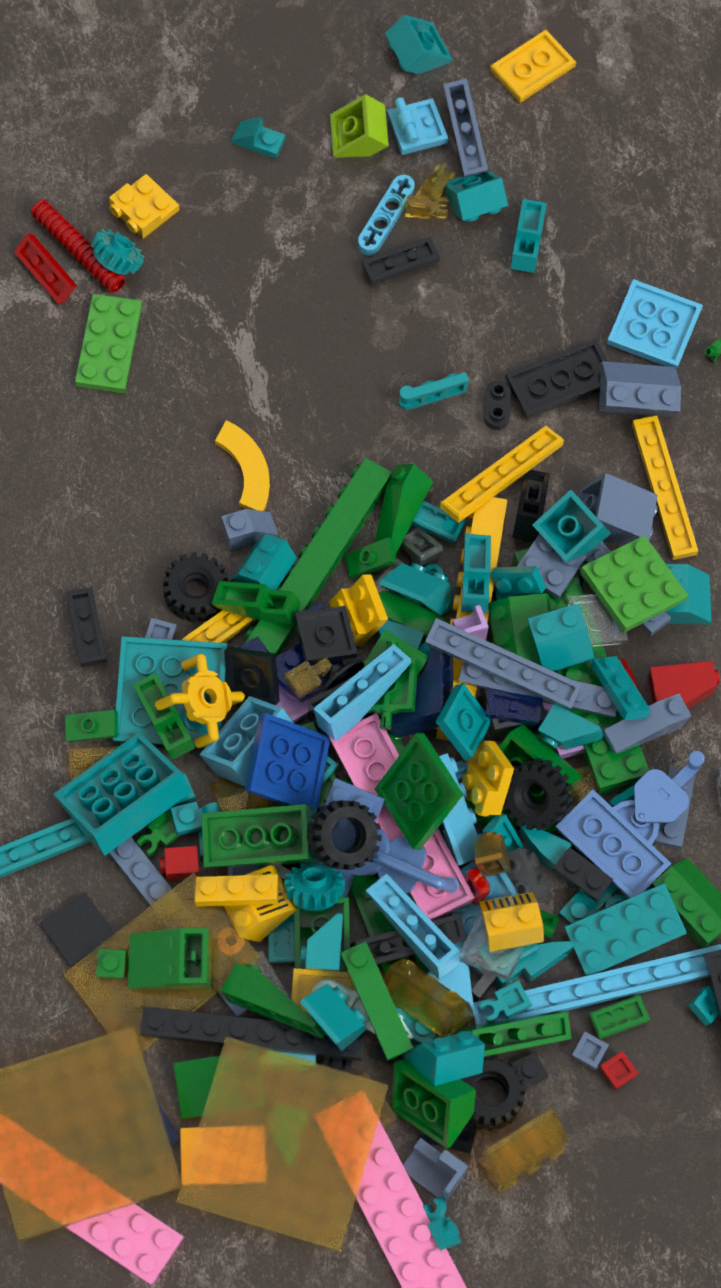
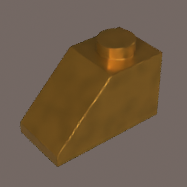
[474,832,511,877]

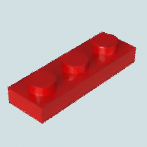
[14,234,77,304]

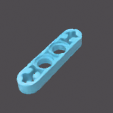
[358,175,415,256]

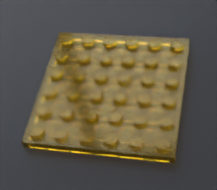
[0,1027,183,1242]
[176,1037,388,1251]

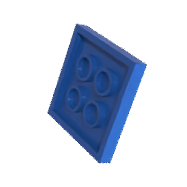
[244,713,330,813]

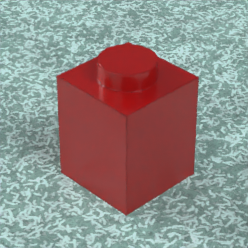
[160,846,199,882]

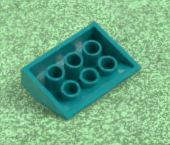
[53,732,191,856]

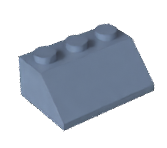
[599,361,681,417]

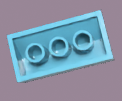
[438,753,481,865]

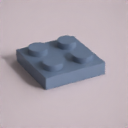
[517,534,587,600]

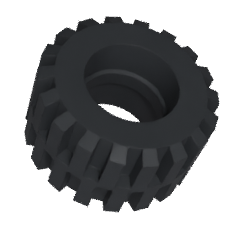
[307,800,382,870]
[461,1055,526,1131]

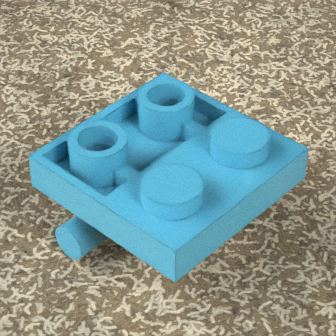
[387,97,448,155]

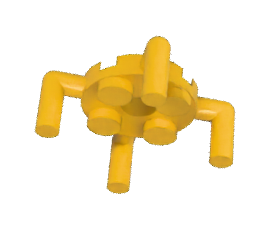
[155,653,245,748]

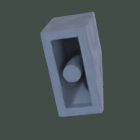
[221,509,279,551]

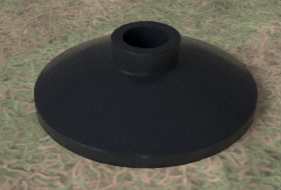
[321,660,364,693]

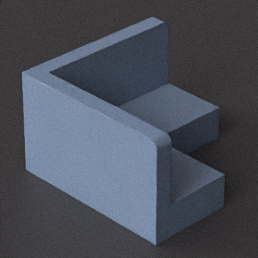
[403,1138,468,1202]

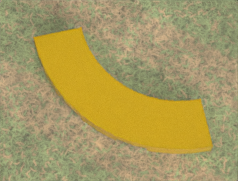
[215,420,270,511]

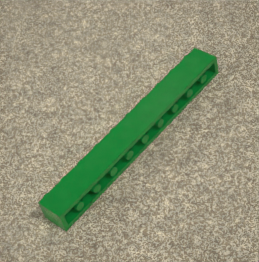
[238,458,392,661]

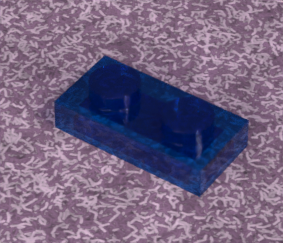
[485,689,543,726]

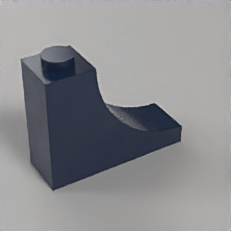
[386,647,453,738]

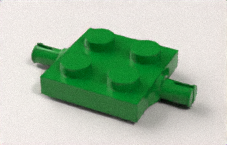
[364,641,418,730]

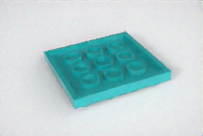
[113,636,227,748]

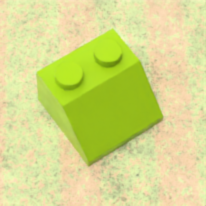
[330,94,388,158]

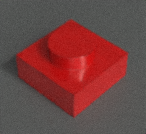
[464,868,490,906]
[599,1051,639,1091]

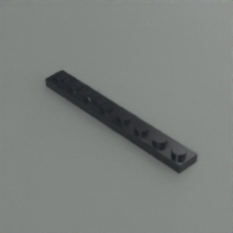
[140,1006,365,1061]

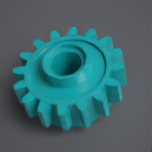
[91,229,144,275]
[284,862,345,911]

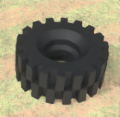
[163,552,228,622]
[503,758,573,831]

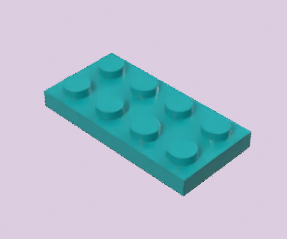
[565,883,687,976]

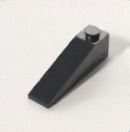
[350,914,467,965]

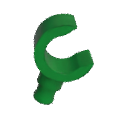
[705,338,721,363]

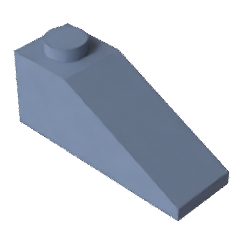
[603,693,691,755]

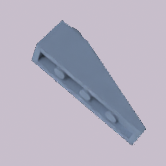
[443,78,488,177]

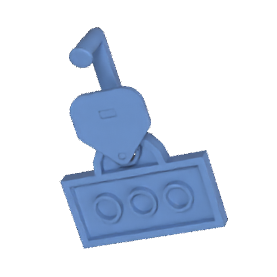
[555,751,705,898]
[300,778,459,898]

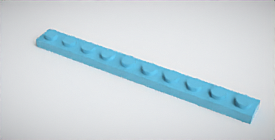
[471,944,721,1025]

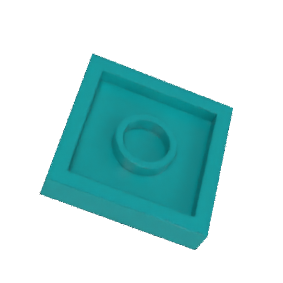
[436,683,492,760]

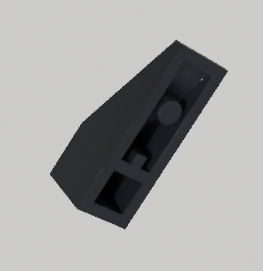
[512,470,550,542]

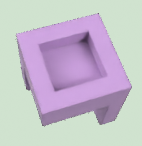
[452,605,488,640]

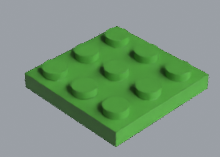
[580,535,689,633]

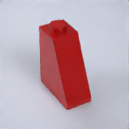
[647,661,720,709]

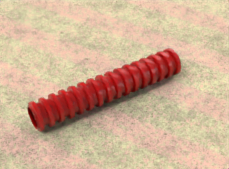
[30,199,126,293]

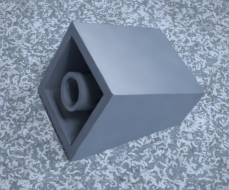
[578,473,658,545]

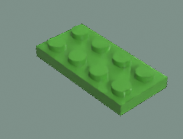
[75,294,142,393]

